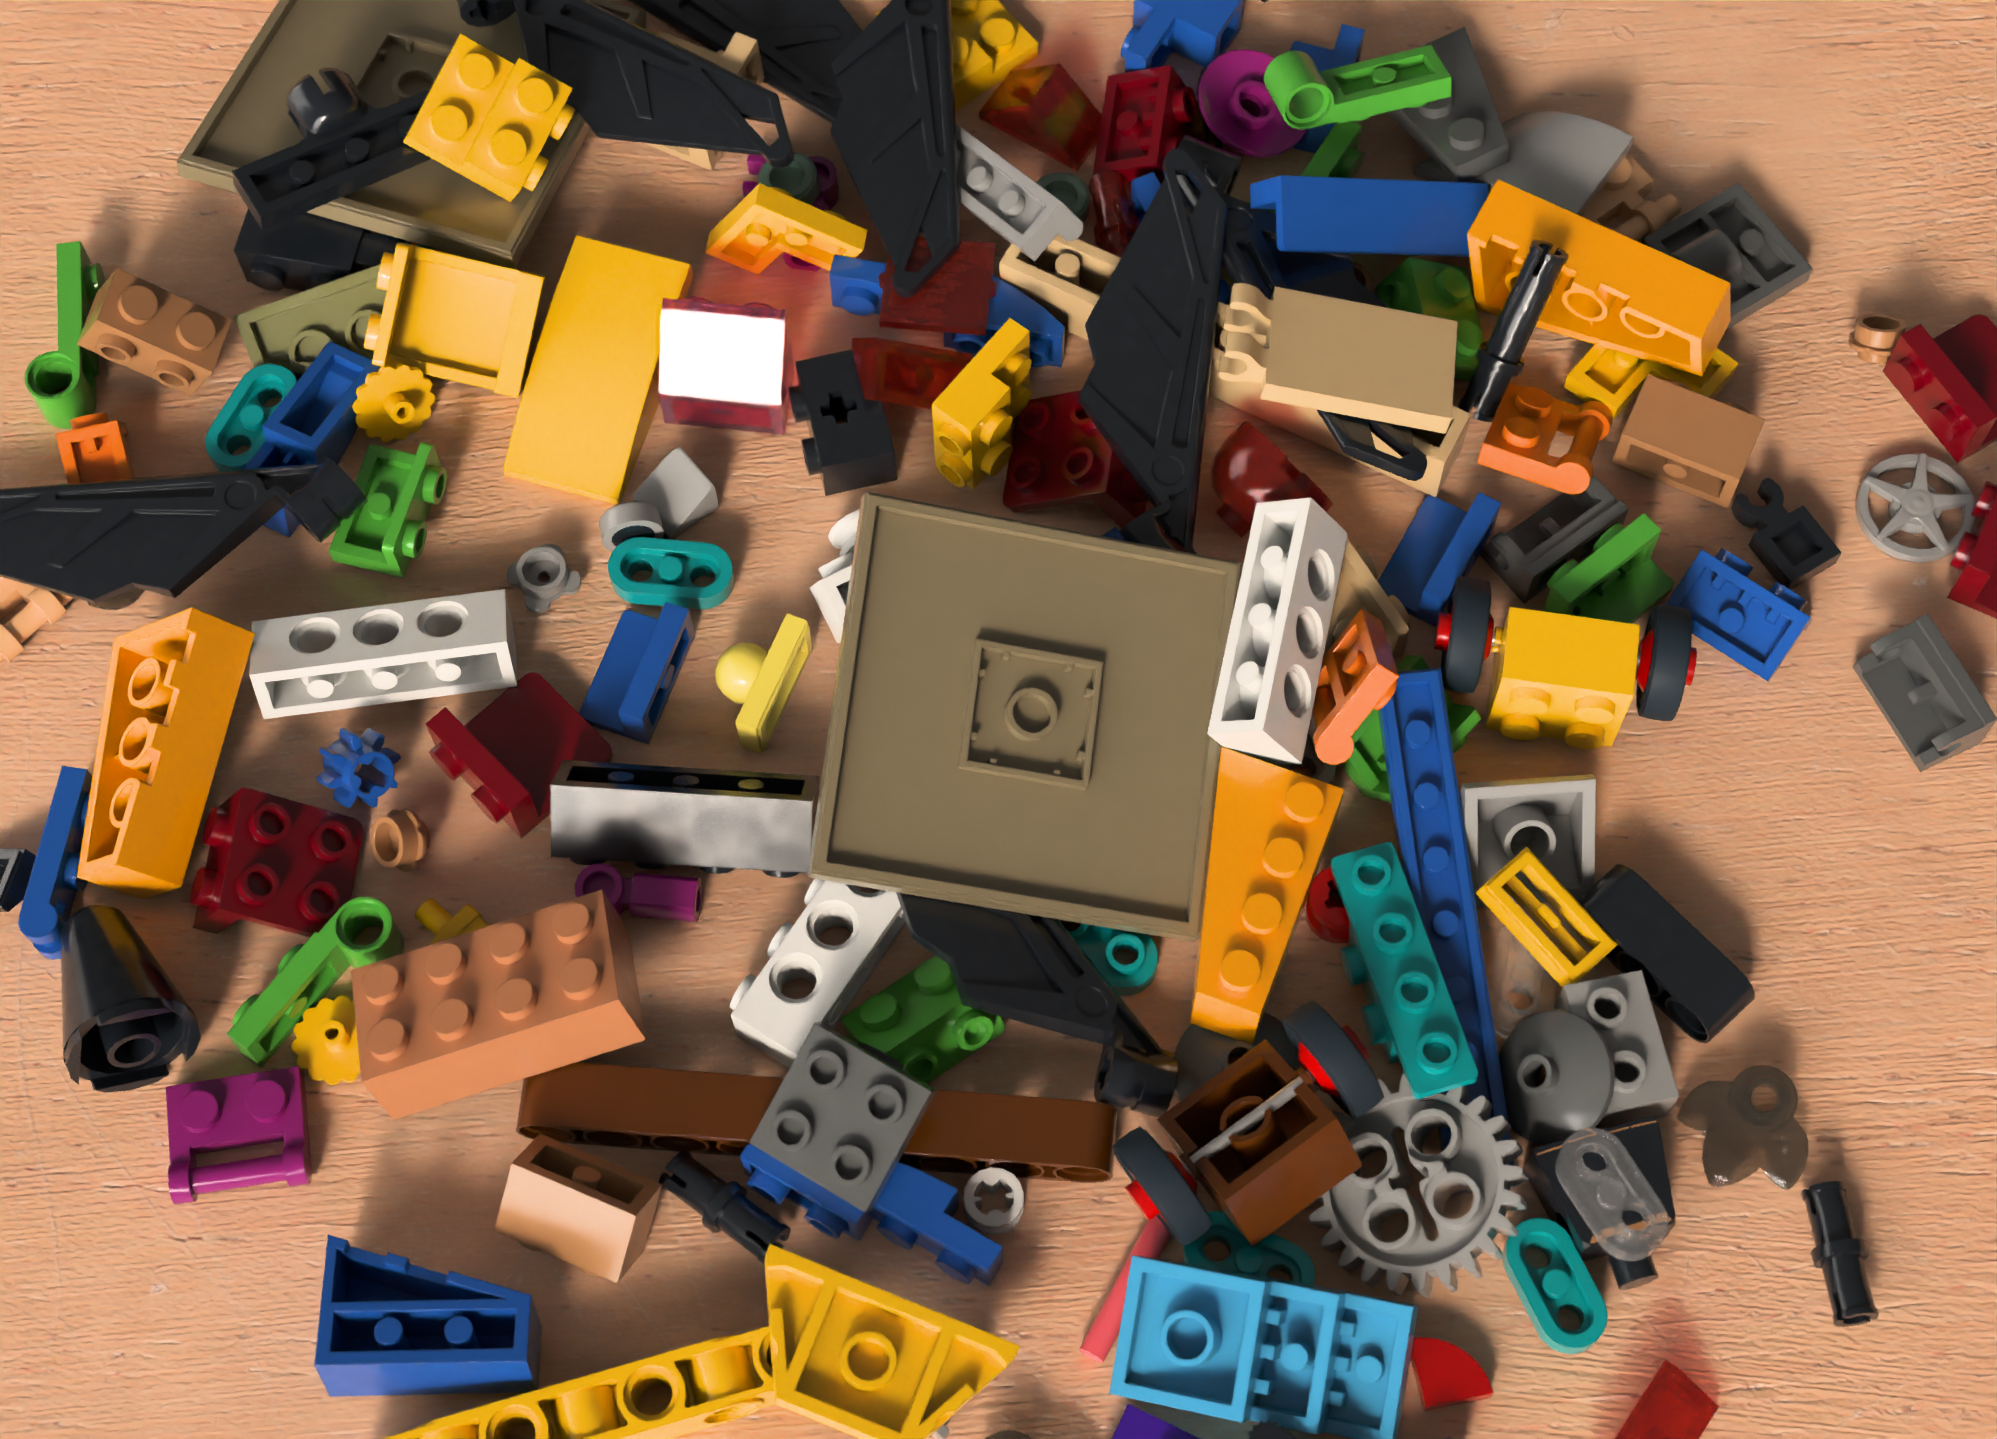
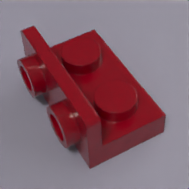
[1093,65,1197,187]

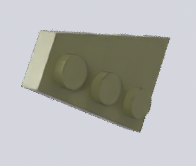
[234,264,387,373]

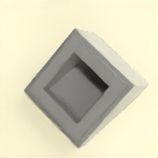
[632,446,719,540]

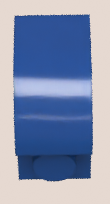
[1121,0,1244,73]

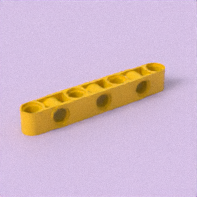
[382,1326,776,1439]

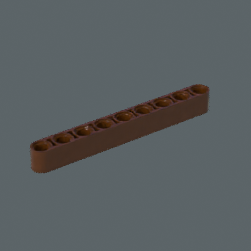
[516,1062,1117,1183]

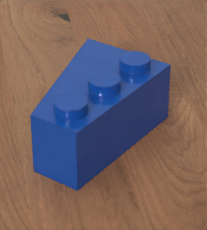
[314,1235,542,1397]

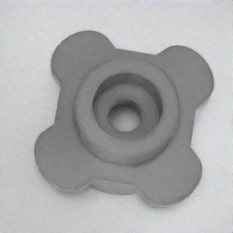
[507,544,581,613]

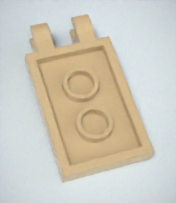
[1218,283,1458,434]

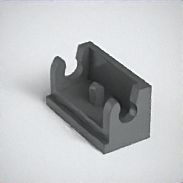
[1480,476,1629,604]
[1853,614,1997,772]

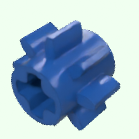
[316,728,401,808]

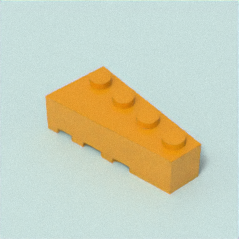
[1467,179,1731,376]
[77,607,255,899]
[1190,746,1345,1044]

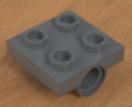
[1642,183,1813,330]
[749,1022,938,1213]

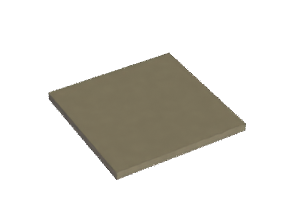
[177,0,646,269]
[807,492,1241,942]

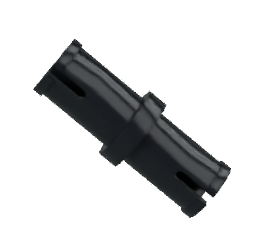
[658,1150,791,1264]
[1801,1181,1879,1327]

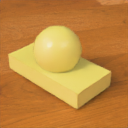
[715,613,812,754]

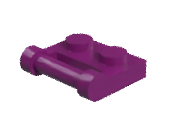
[166,1066,312,1205]

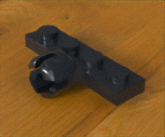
[232,68,432,231]

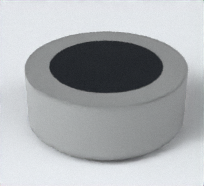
[599,501,664,552]

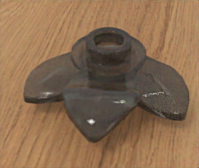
[1677,1065,1808,1190]

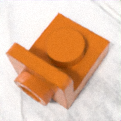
[56,412,135,483]

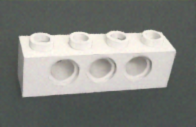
[1207,497,1348,765]
[249,589,517,719]
[730,879,906,1068]

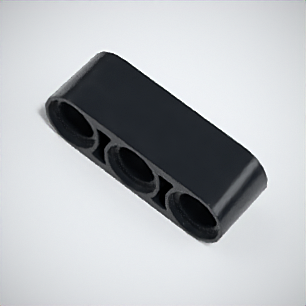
[1577,864,1755,1044]

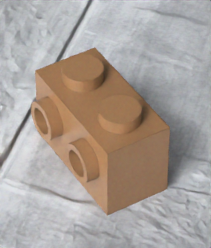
[77,268,232,395]
[1611,374,1765,508]
[494,1133,662,1283]

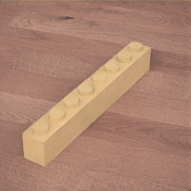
[999,234,1471,497]

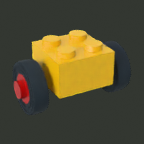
[1434,577,1697,749]

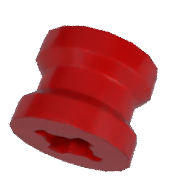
[1305,867,1349,943]

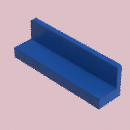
[1250,175,1488,257]

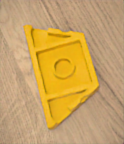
[764,1244,1020,1439]

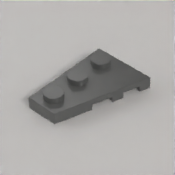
[1388,27,1509,182]

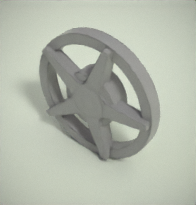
[1856,453,1975,563]

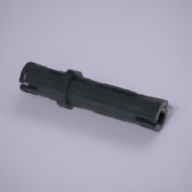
[1458,240,1569,422]

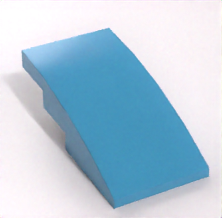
[1109,1255,1419,1439]

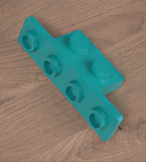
[1330,842,1478,1099]

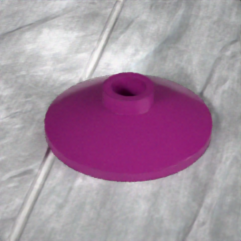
[1198,49,1306,157]

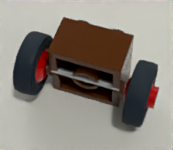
[1112,1001,1384,1247]

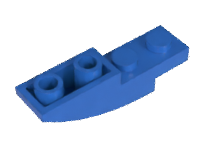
[829,248,1065,368]
[740,1145,1003,1286]

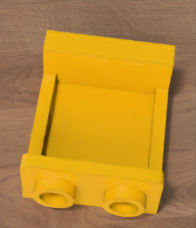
[364,242,546,398]

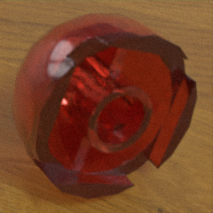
[1211,421,1333,538]

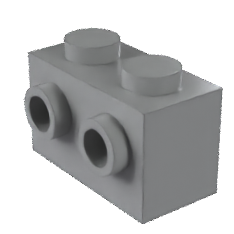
[1550,970,1679,1131]

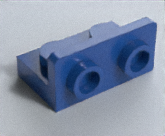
[1665,548,1812,682]

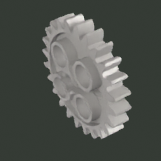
[1309,1073,1529,1298]

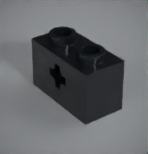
[788,346,897,496]

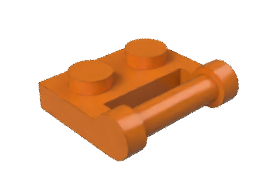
[1477,383,1613,495]
[1312,608,1399,765]

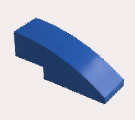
[244,341,381,538]

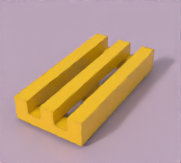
[1475,847,1618,988]

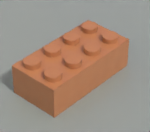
[351,890,646,1120]

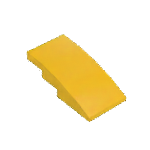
[503,235,693,505]

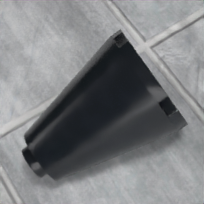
[60,905,201,1093]

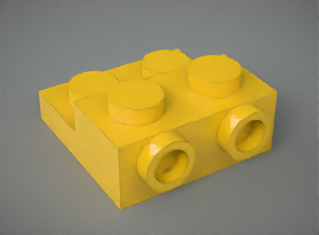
[875,0,1038,112]
[403,33,575,202]
[932,318,1032,490]

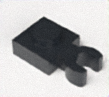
[1731,477,1842,590]

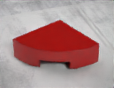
[1410,1337,1494,1411]

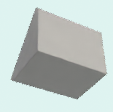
[1459,774,1596,907]

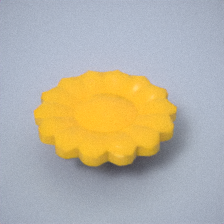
[352,362,435,442]
[291,995,360,1086]

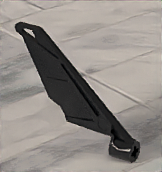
[457,0,794,168]
[628,0,863,124]
[831,0,960,298]
[1177,135,1427,481]
[1078,148,1228,554]
[0,456,368,604]
[896,892,1178,1117]

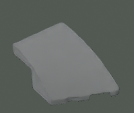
[1413,111,1634,216]

